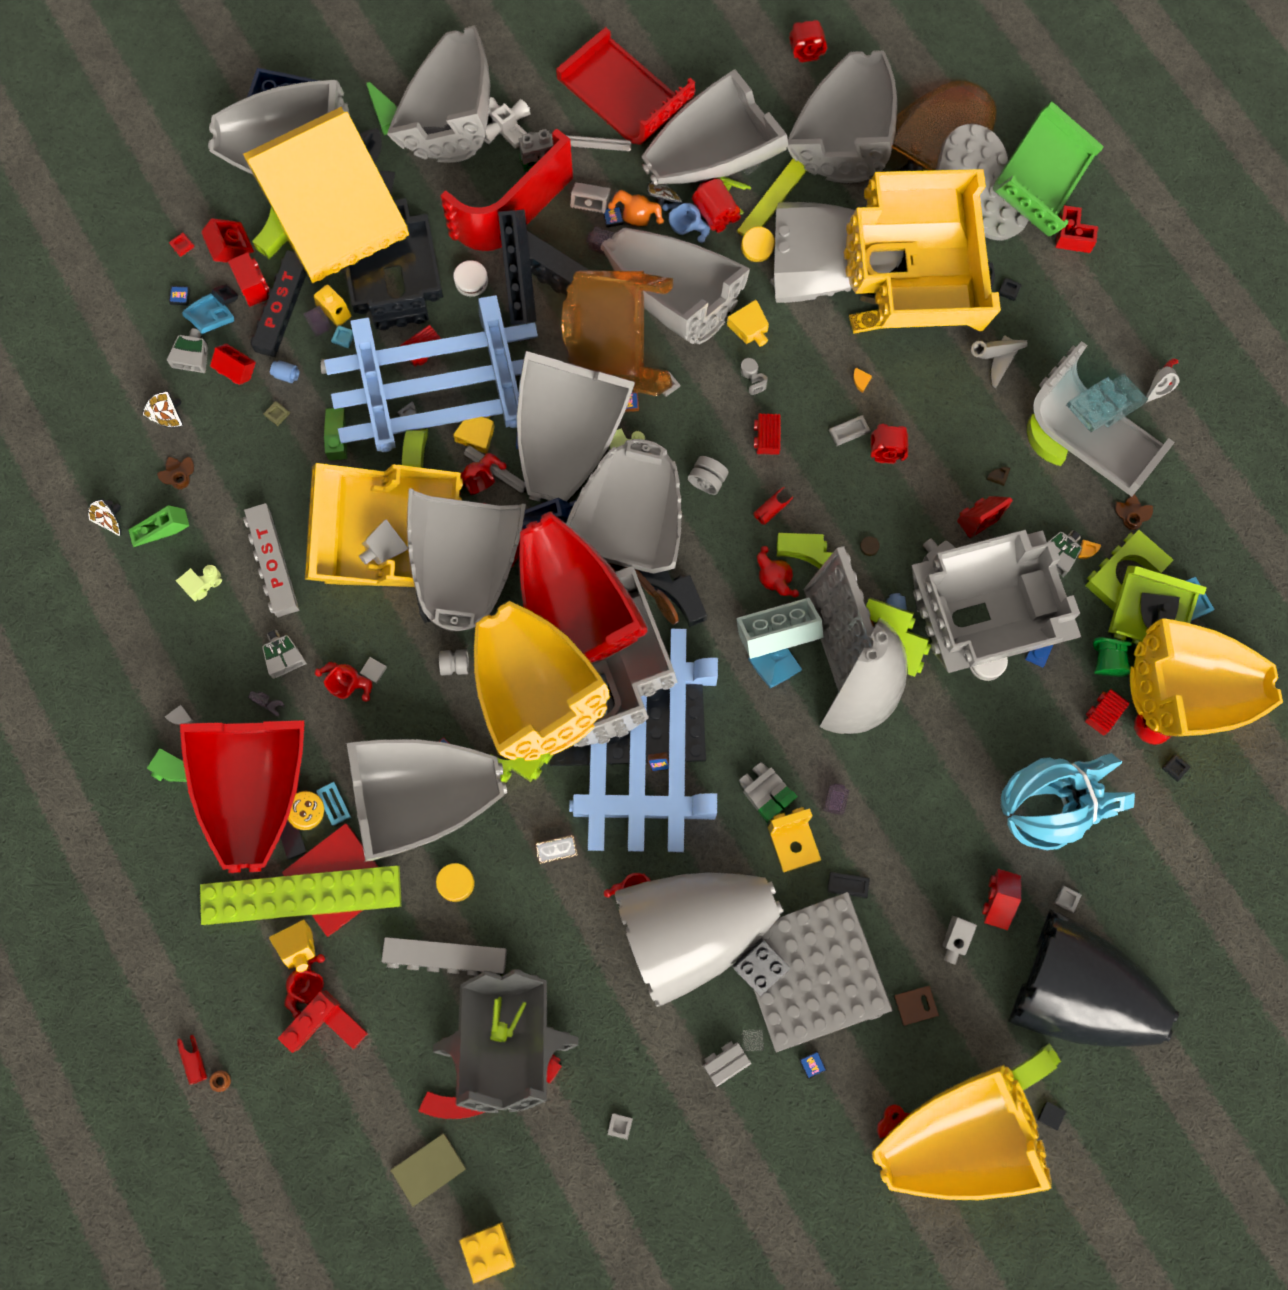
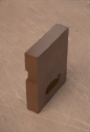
[894,986,939,1026]

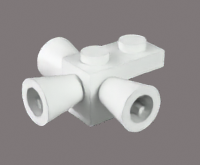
[484,97,530,149]

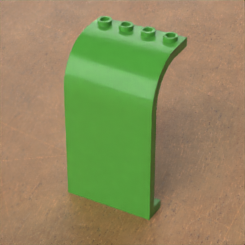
[993,101,1104,236]

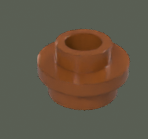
[209,1071,231,1092]

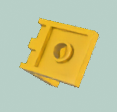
[768,807,821,873]

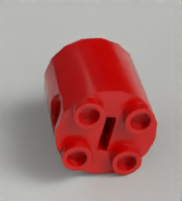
[692,179,741,233]

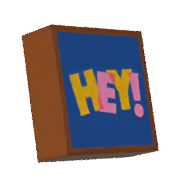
[625,392,639,412]

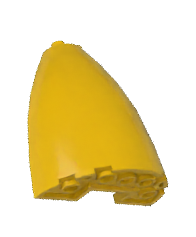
[474,601,609,761]
[1130,618,1283,736]
[872,1065,1051,1200]

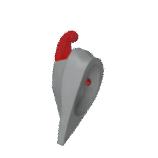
[1144,358,1179,403]

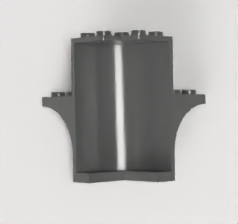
[433,969,579,1113]

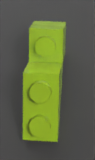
[490,753,553,783]

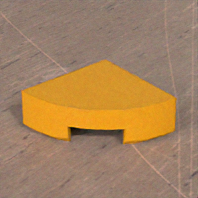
[853,368,872,393]
[1078,540,1101,559]

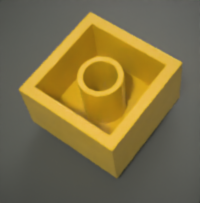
[460,1222,516,1283]

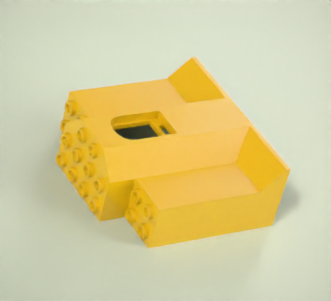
[844,169,1001,331]

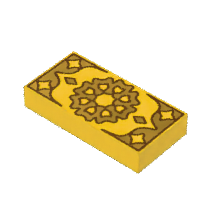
[849,310,881,334]

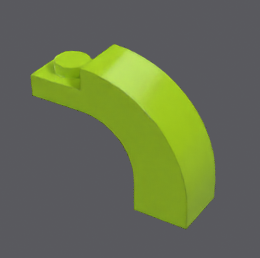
[1027,414,1068,466]
[402,429,428,468]
[1010,1044,1061,1090]

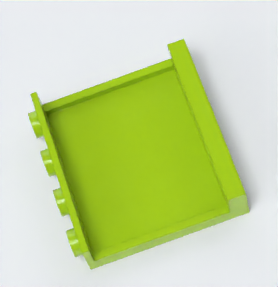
[1108,566,1207,644]

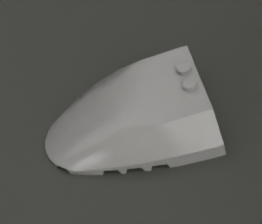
[774,202,903,303]
[566,439,682,574]
[407,488,526,631]

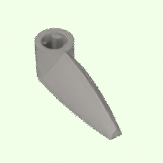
[991,336,1018,388]
[971,340,1028,359]

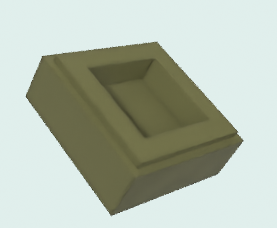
[264,401,290,426]

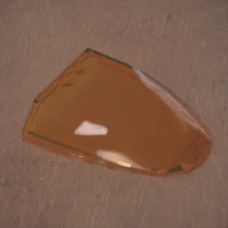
[892,81,996,171]

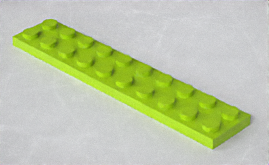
[200,866,402,925]

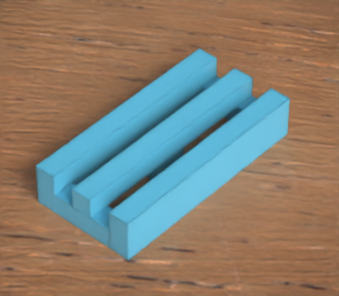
[316,782,351,826]

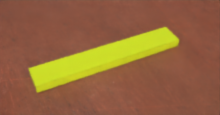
[737,158,807,236]

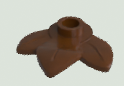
[157,457,194,489]
[1115,495,1153,530]

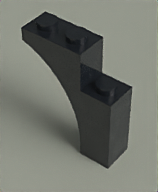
[639,570,707,627]

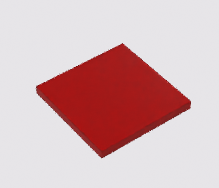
[282,824,378,937]

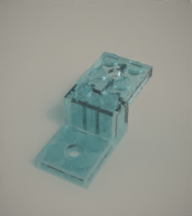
[1066,373,1148,432]

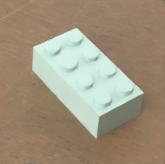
[736,598,824,659]

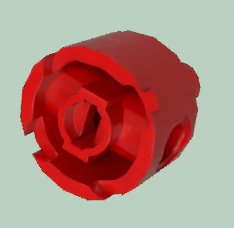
[789,20,827,62]
[871,424,908,463]

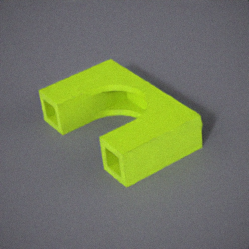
[1085,530,1173,611]

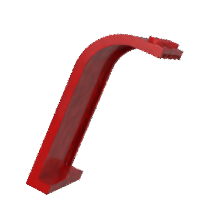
[556,27,695,145]
[441,128,573,251]

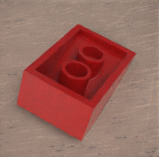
[957,496,1013,539]

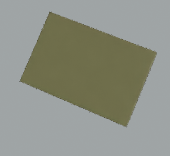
[391,1133,466,1207]

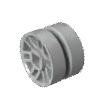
[688,456,729,495]

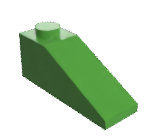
[366,82,397,135]
[324,407,347,461]
[129,505,189,547]
[147,748,187,782]

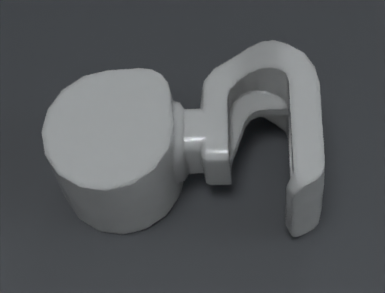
[740,358,768,395]

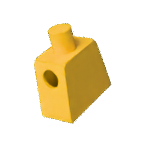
[314,285,352,326]
[727,300,769,347]
[453,416,495,454]
[269,920,315,972]

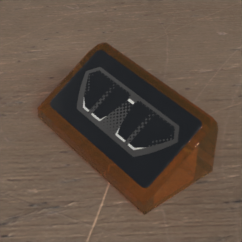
[535,835,578,864]

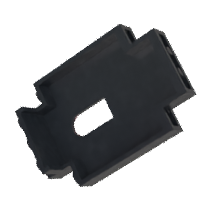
[345,198,443,330]

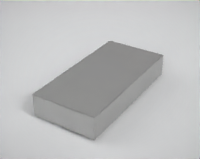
[829,415,870,446]

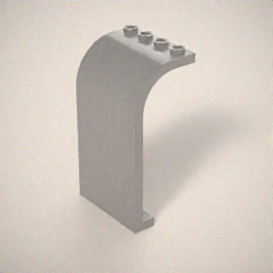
[1034,341,1175,497]

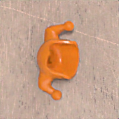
[608,190,664,226]

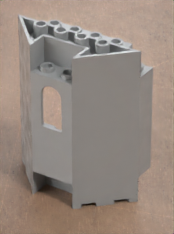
[912,530,1081,673]

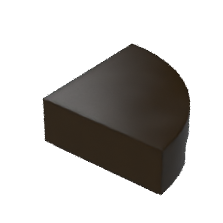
[986,467,1011,486]

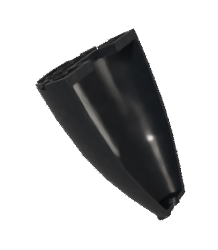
[1008,909,1179,1047]

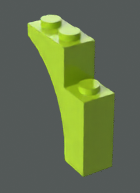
[252,206,288,259]
[777,533,832,569]
[866,597,931,677]

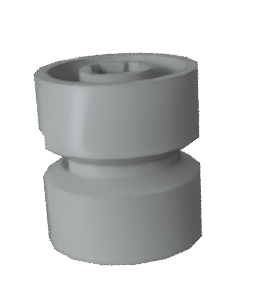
[439,649,469,675]

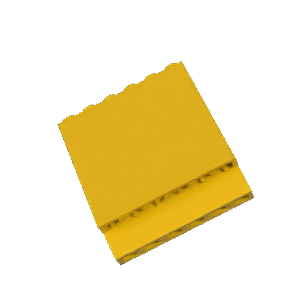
[243,107,409,283]
[305,463,463,587]

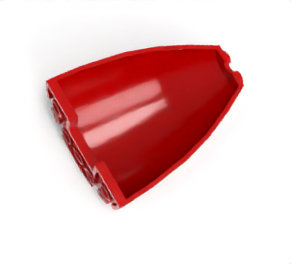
[520,512,648,663]
[180,721,304,873]

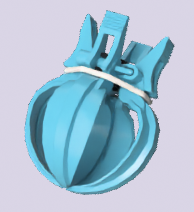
[1001,753,1135,850]

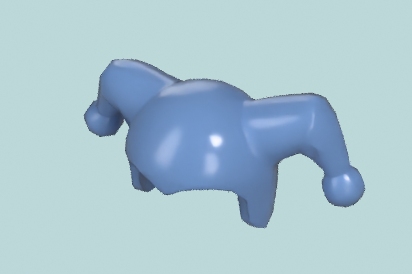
[662,202,710,243]

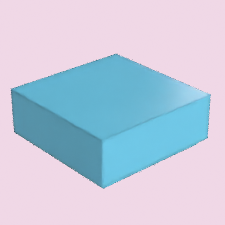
[331,325,354,348]

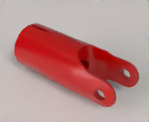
[753,487,794,525]
[177,1035,207,1085]

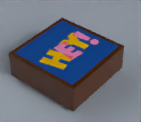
[648,752,669,772]

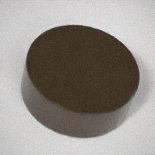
[860,536,880,556]

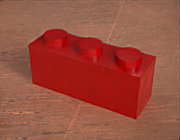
[278,990,340,1053]

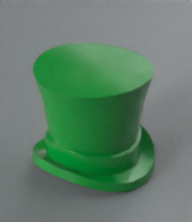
[1093,637,1132,677]

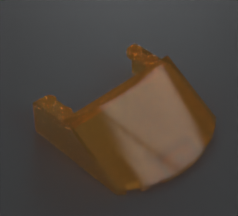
[562,271,673,396]

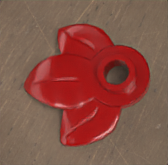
[877,1104,910,1138]

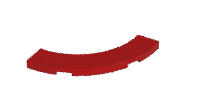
[418,1091,485,1119]

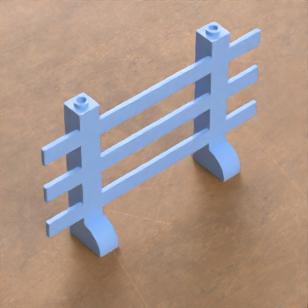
[324,295,538,452]
[569,629,718,852]

